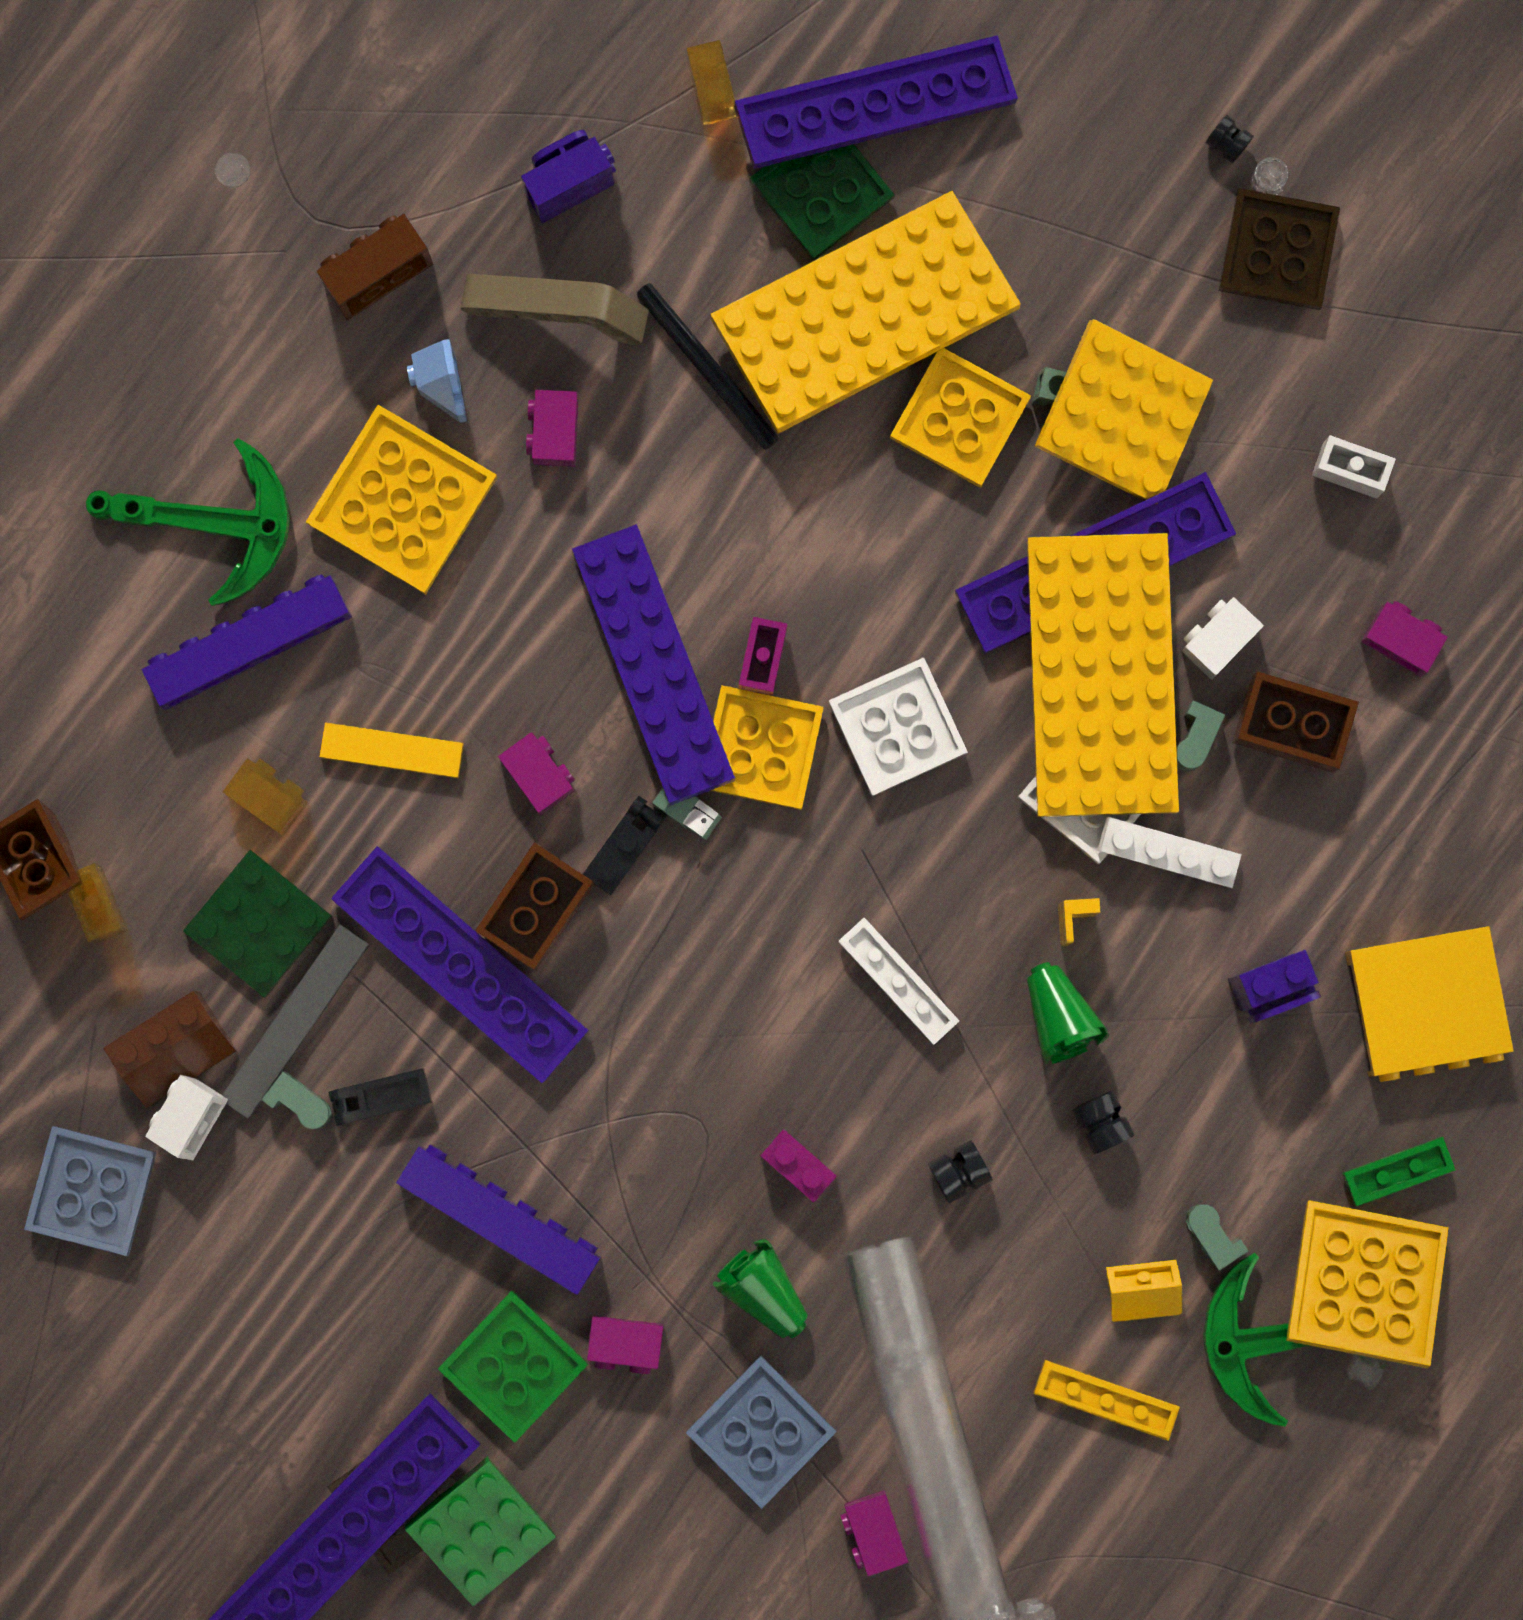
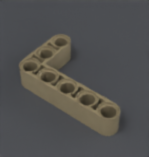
[460,274,649,345]

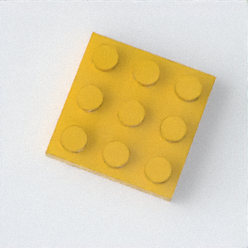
[890,348,1031,488]
[710,685,824,810]

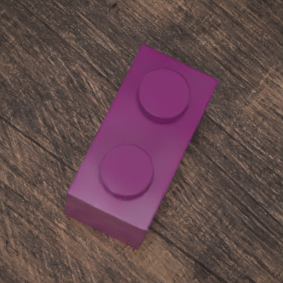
[526,390,579,467]
[1361,601,1448,677]
[739,617,788,696]
[498,732,575,816]
[760,1129,837,1203]
[587,1316,664,1374]
[840,1490,909,1576]

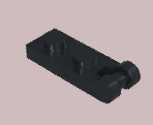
[583,796,668,896]
[328,1068,432,1126]

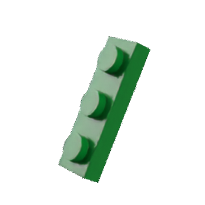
[1342,1137,1456,1206]

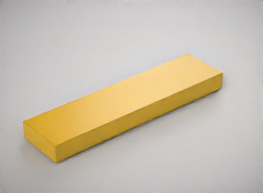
[319,722,464,779]
[1033,1359,1180,1441]

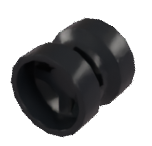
[1205,115,1254,164]

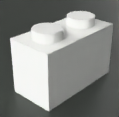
[1312,435,1396,499]
[1181,597,1264,680]
[145,1075,228,1161]

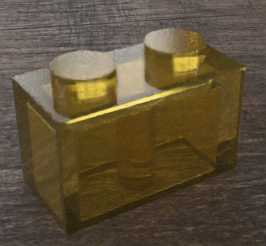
[686,40,737,125]
[223,758,308,836]
[68,863,128,944]

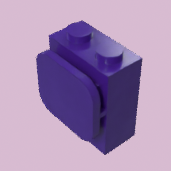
[521,130,616,223]
[1228,949,1321,1024]

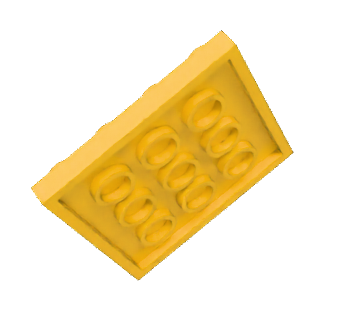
[1035,319,1213,504]
[306,405,497,595]
[1286,1200,1449,1369]

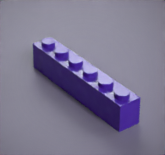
[141,574,352,711]
[396,1144,601,1295]

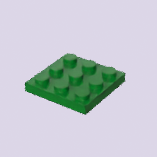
[438,1290,589,1443]
[404,1456,556,1606]

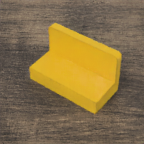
[1058,898,1100,946]
[1106,1260,1182,1322]

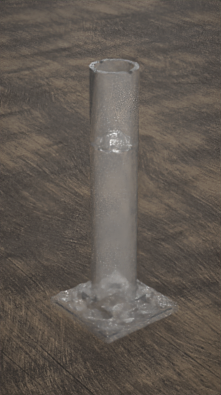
[844,1237,1056,1620]

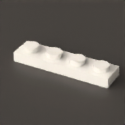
[1097,817,1242,888]
[838,918,959,1045]

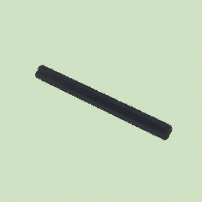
[637,283,778,450]

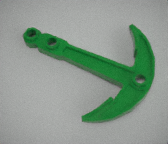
[86,438,290,606]
[1203,1253,1310,1427]

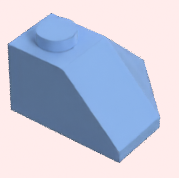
[407,339,467,423]

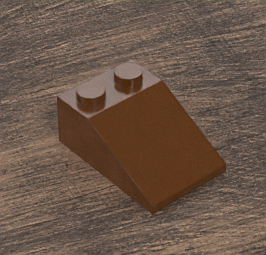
[0,799,83,921]

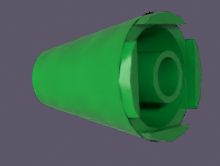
[1027,962,1109,1064]
[713,1238,808,1338]

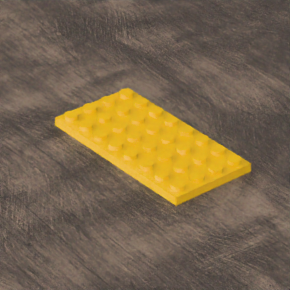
[710,191,1021,434]
[1027,533,1179,817]

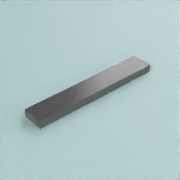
[222,925,370,1119]

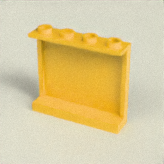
[1345,926,1514,1082]

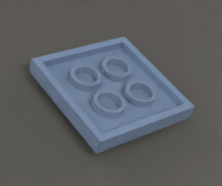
[24,1126,157,1256]
[686,1355,837,1509]

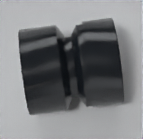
[1072,1090,1135,1155]
[927,1140,993,1204]

